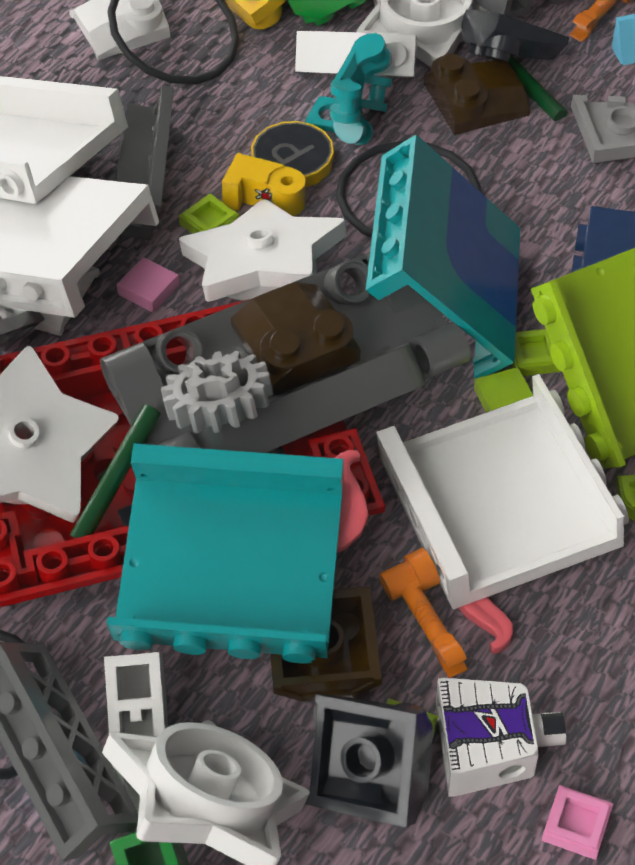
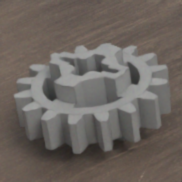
[161,351,273,433]

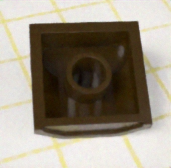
[424,54,530,135]
[231,281,361,396]
[270,586,382,702]

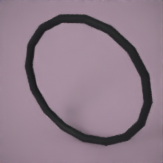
[107,0,240,84]
[336,141,481,238]

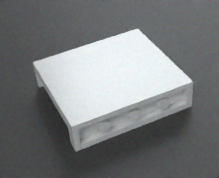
[0,76,128,204]
[0,176,159,318]
[376,374,629,609]

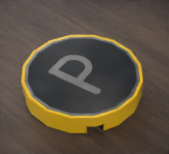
[251,121,334,187]

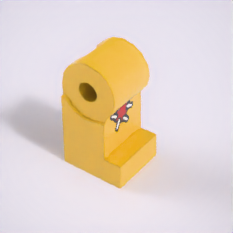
[222,153,306,216]

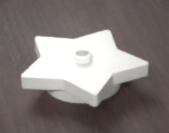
[356,0,489,67]
[179,199,347,302]
[0,346,119,523]
[102,720,310,865]

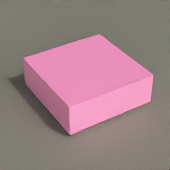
[116,257,180,313]
[542,785,613,860]

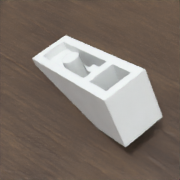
[295,31,417,77]
[104,652,168,813]

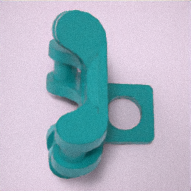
[305,33,393,145]

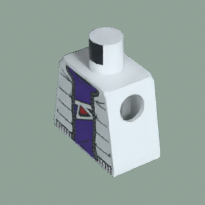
[436,678,566,797]

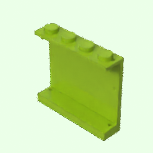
[531,248,635,469]

